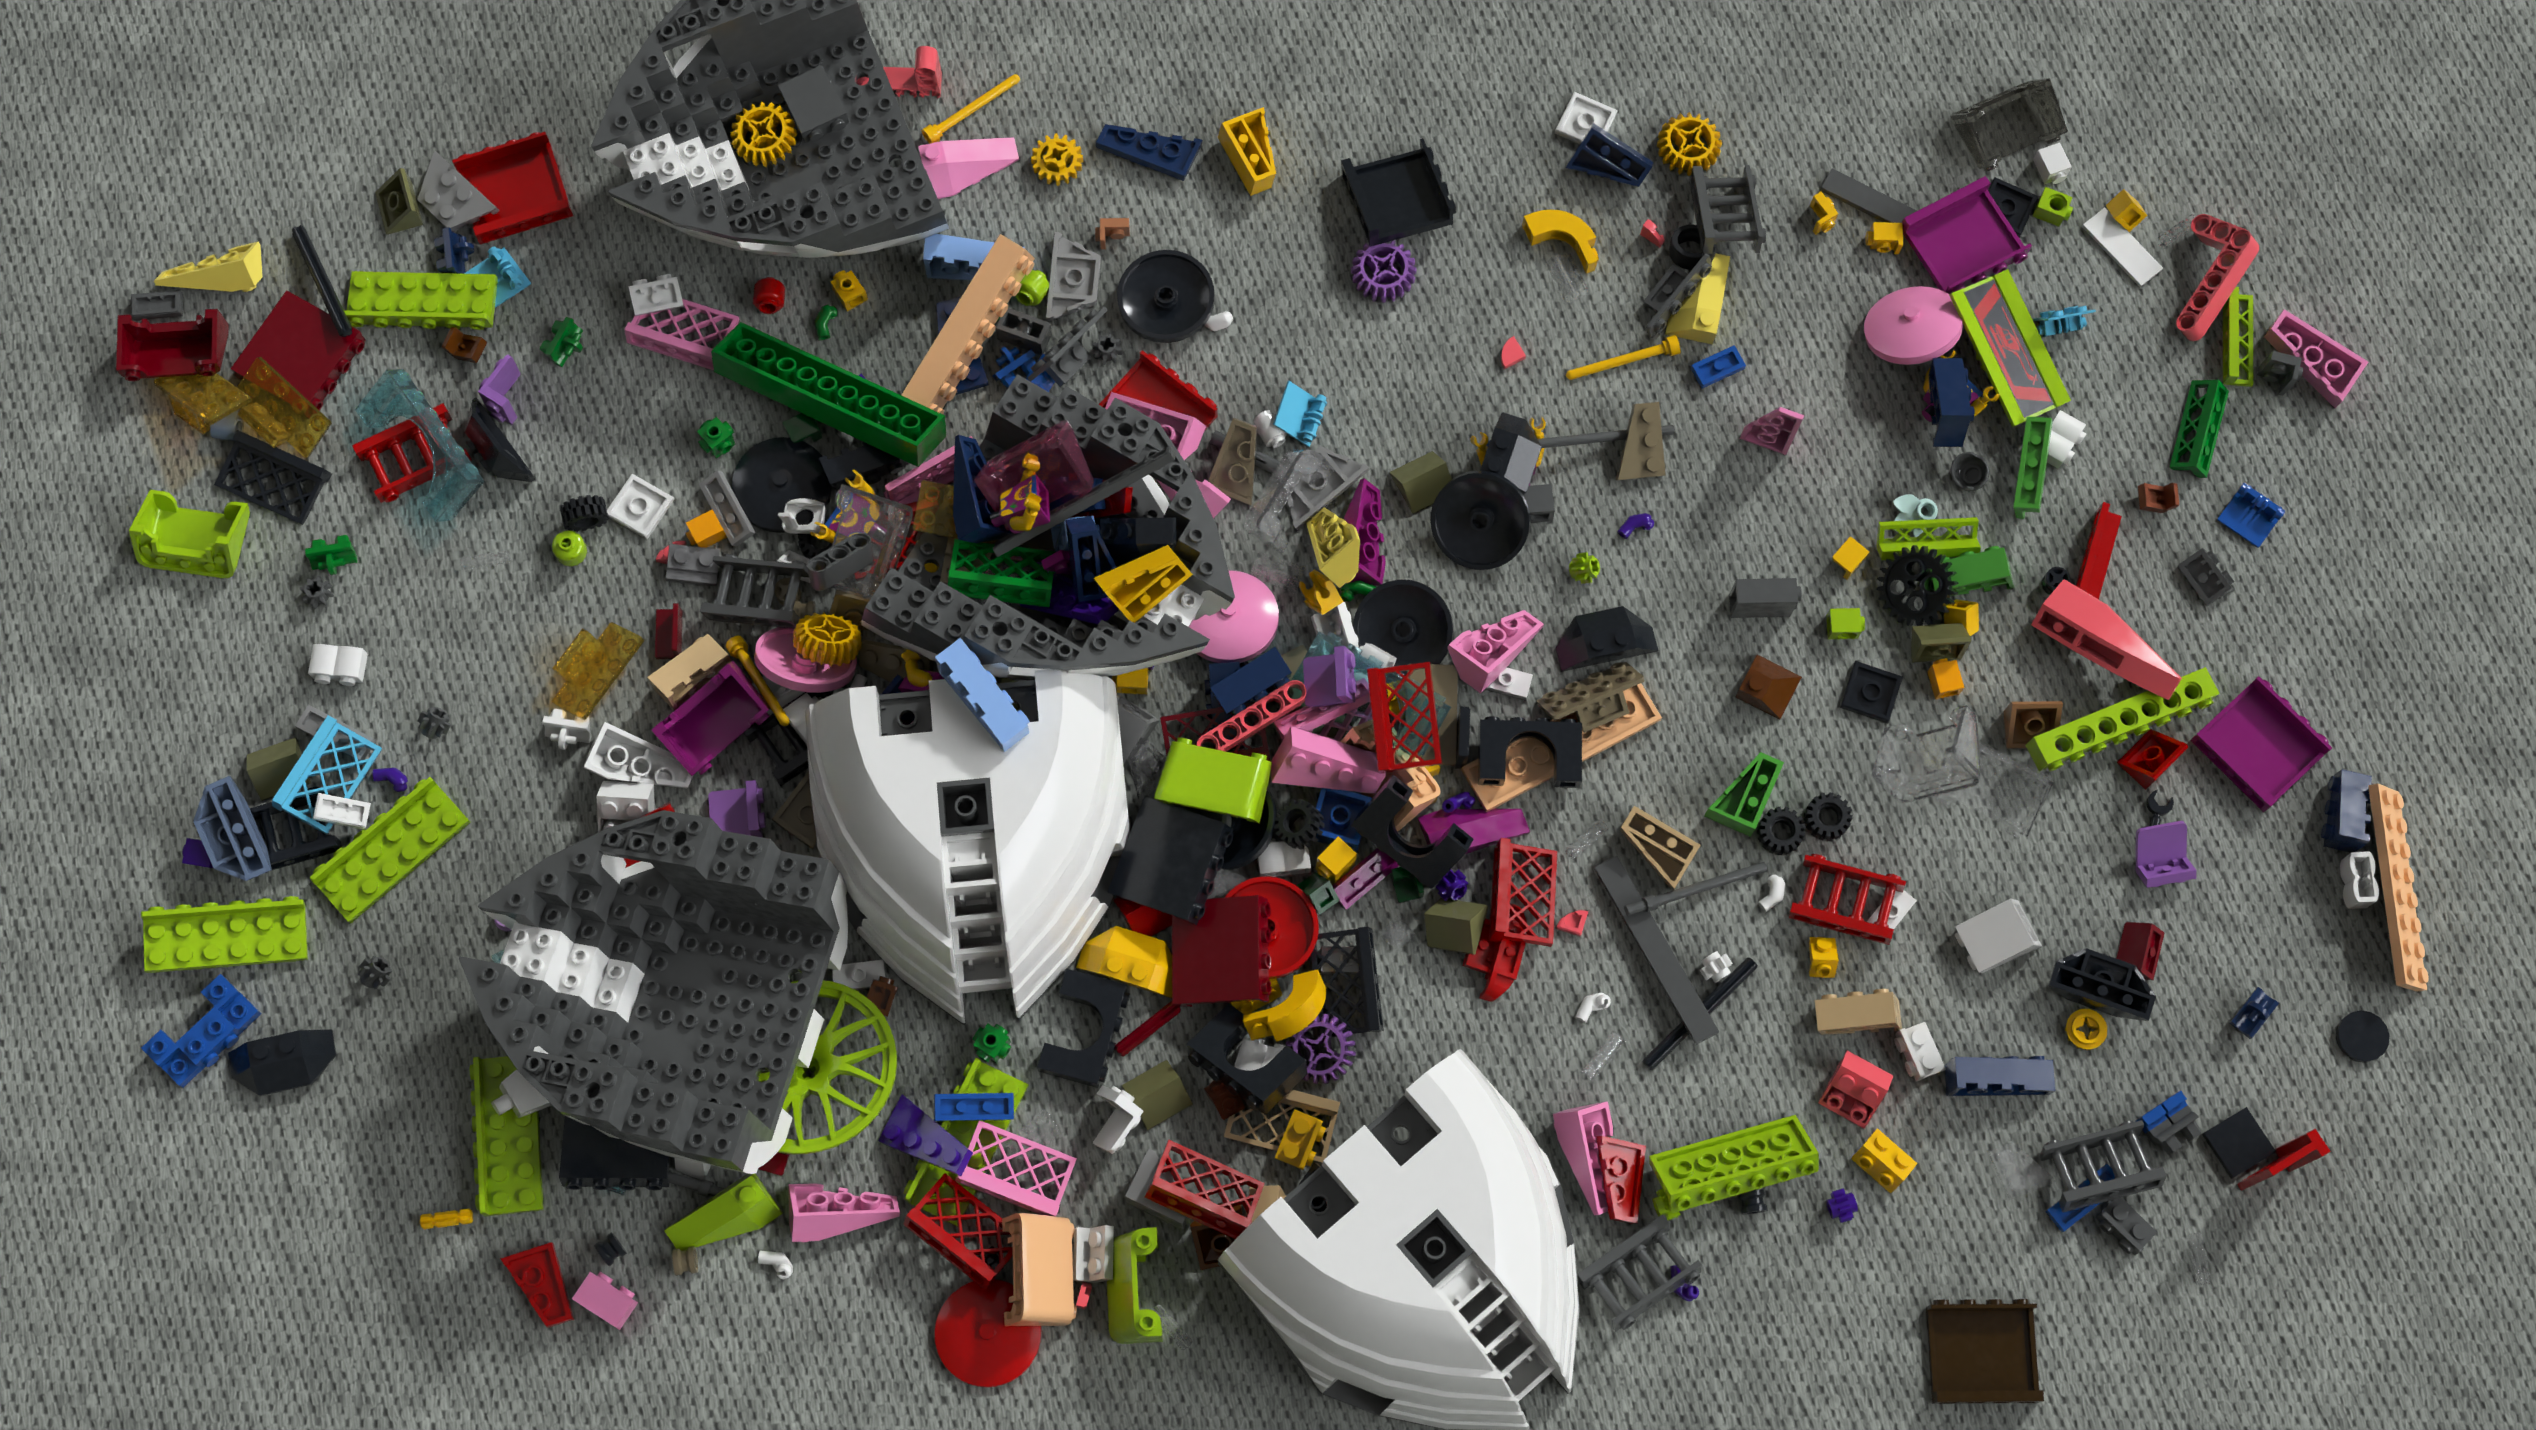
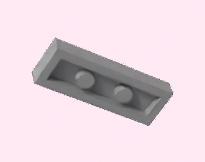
[699,470,755,547]
[295,704,376,761]

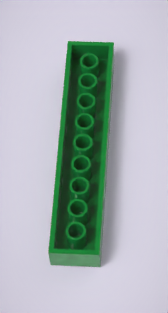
[711,322,946,467]

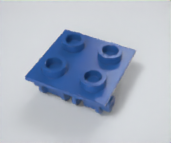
[2217,483,2285,548]

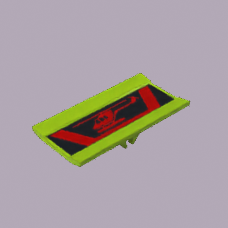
[1949,269,2071,427]

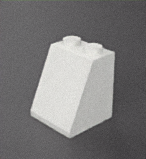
[1955,898,2042,973]

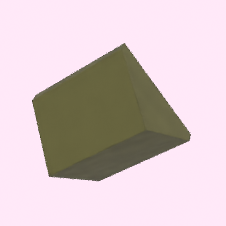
[375,168,423,235]
[1389,451,1452,514]
[1911,623,1971,663]
[247,737,311,801]
[1424,898,1488,955]
[1122,1059,1193,1131]

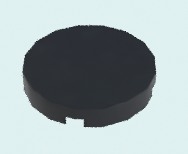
[2336,1010,2390,1063]

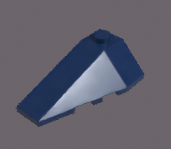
[953,435,1012,543]

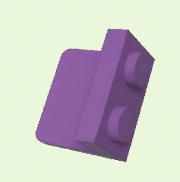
[478,355,520,425]
[1303,646,1357,708]
[708,780,766,837]
[2136,821,2196,888]

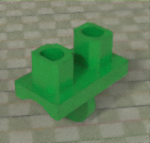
[540,317,583,367]
[305,535,357,575]

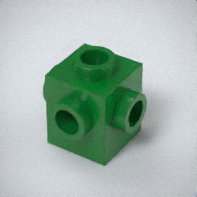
[697,416,735,459]
[972,1023,1011,1064]

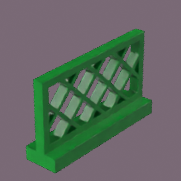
[948,539,1056,607]

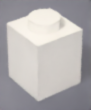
[2033,142,2072,184]

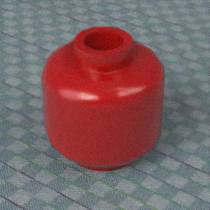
[753,277,785,314]

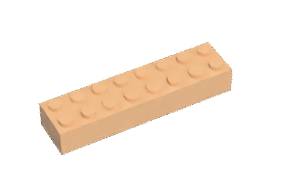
[901,234,1035,414]

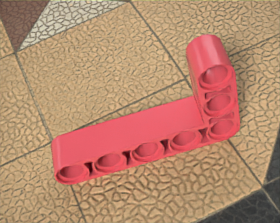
[856,46,942,98]
[2176,214,2259,341]
[1197,680,1306,752]

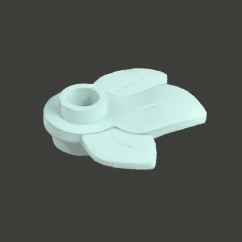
[1893,494,1938,537]

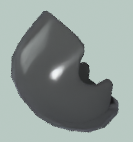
[1950,452,1990,491]

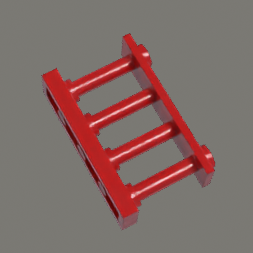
[352,403,472,503]
[1789,854,1906,945]

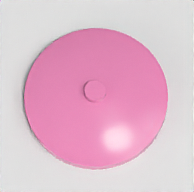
[1864,286,1964,365]
[1189,571,1279,663]
[754,627,857,693]

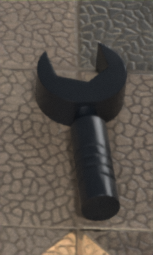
[2146,790,2174,826]

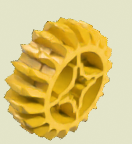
[730,101,797,167]
[1657,112,1722,176]
[793,612,862,667]

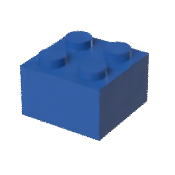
[1316,788,1372,853]

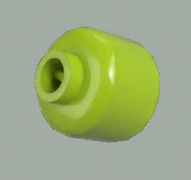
[1015,270,1049,306]
[552,530,587,567]

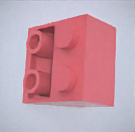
[1818,1050,1893,1129]

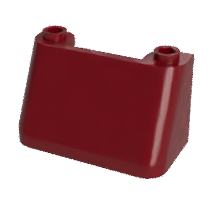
[116,309,229,382]

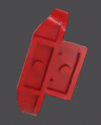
[1462,903,1528,1002]

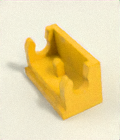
[1299,569,1343,615]

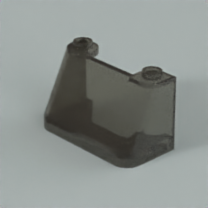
[1950,78,2068,171]

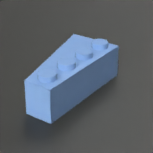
[923,234,1025,280]
[935,638,1030,752]

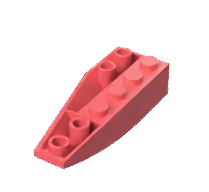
[2031,579,2182,700]

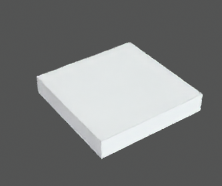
[1555,92,1618,144]
[607,474,675,539]

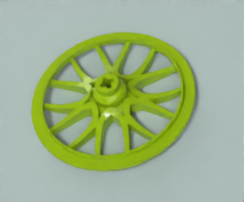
[758,980,897,1154]

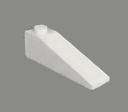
[583,722,693,788]

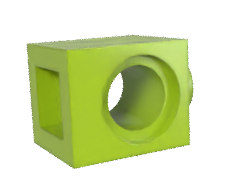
[2032,187,2073,227]
[1826,608,1865,639]

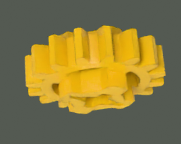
[1031,133,1083,186]

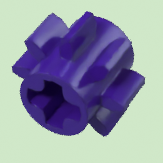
[1435,869,1468,901]
[1826,1188,1858,1223]

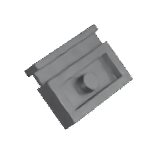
[665,544,720,586]

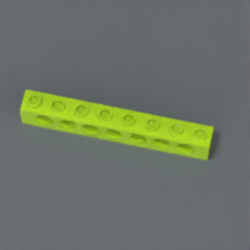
[2025,667,2220,772]

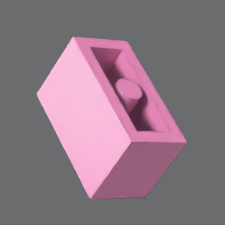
[572,1272,638,1330]

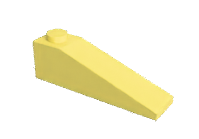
[154,241,263,292]
[1665,253,1730,345]
[1306,507,1360,588]

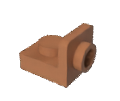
[1095,218,1130,249]

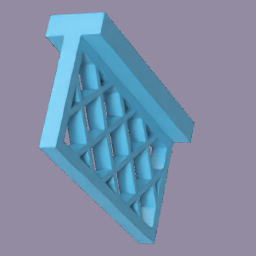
[272,715,382,835]

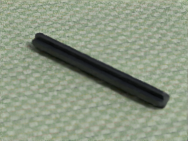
[292,225,352,337]
[1643,957,1758,1070]

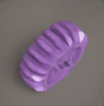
[1351,240,1417,303]
[1286,1014,1356,1084]

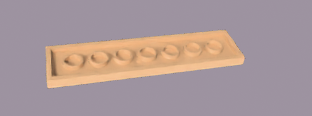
[1461,683,1662,812]
[2368,783,2429,991]

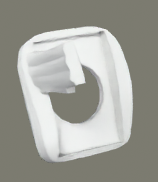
[778,498,826,534]

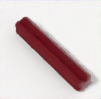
[1115,1001,1181,1057]

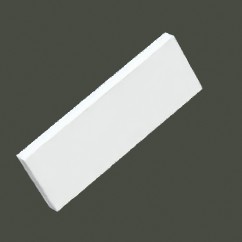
[2082,207,2163,288]

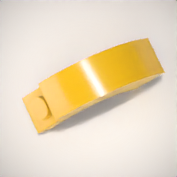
[1522,209,1599,274]
[1243,969,1326,1042]

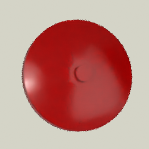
[1225,876,1319,979]
[934,1279,1042,1388]

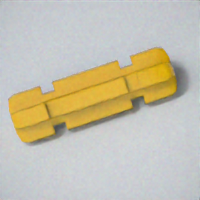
[420,1208,473,1229]

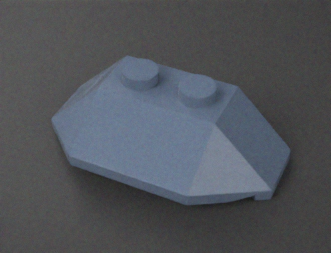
[193,776,272,881]

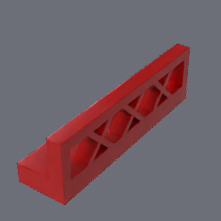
[2075,502,2122,599]

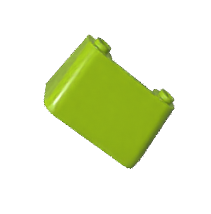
[129,490,250,578]
[1154,737,1273,823]
[1107,1227,1163,1344]

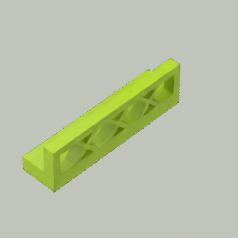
[2223,287,2253,387]
[1876,517,1981,560]

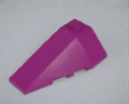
[1344,478,1386,586]
[1417,809,1530,854]

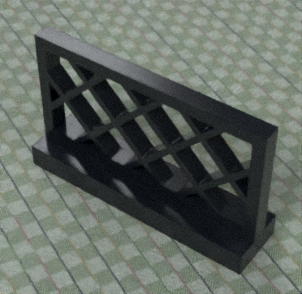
[214,430,332,525]
[1311,926,1384,1037]

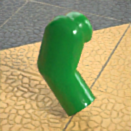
[814,304,838,341]
[1340,580,1376,602]

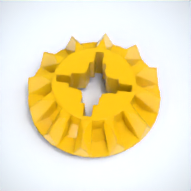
[2065,1009,2107,1050]

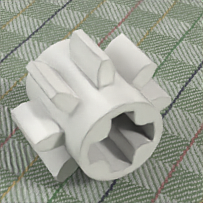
[1699,951,1733,983]

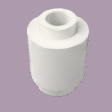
[1253,410,1287,448]

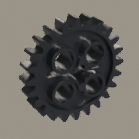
[1876,545,1959,626]

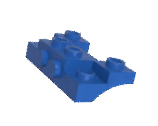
[141,974,262,1088]

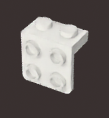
[1093,1085,1143,1154]

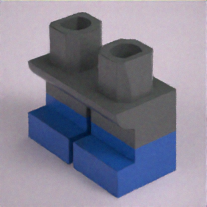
[2136,1091,2202,1155]

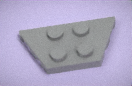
[417,151,500,232]
[1046,232,1101,322]
[1282,446,1370,530]

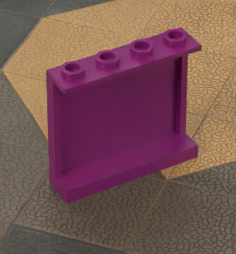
[1902,176,2032,294]
[2190,676,2332,813]

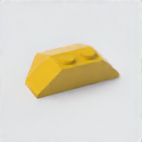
[1076,926,1172,998]

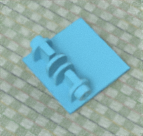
[464,246,531,308]
[2033,306,2096,337]
[1273,381,1327,447]

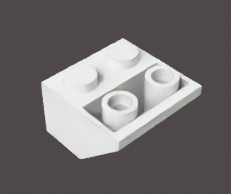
[596,781,655,832]

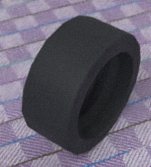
[1669,224,1717,270]

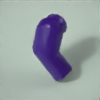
[1617,513,1654,539]
[373,768,408,792]
[1442,791,1476,813]
[1670,1265,1699,1301]

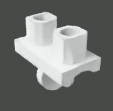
[542,709,591,750]

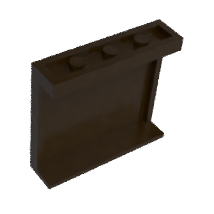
[1926,1299,2044,1404]

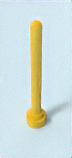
[921,74,1020,144]
[1566,335,1681,380]
[725,635,790,726]

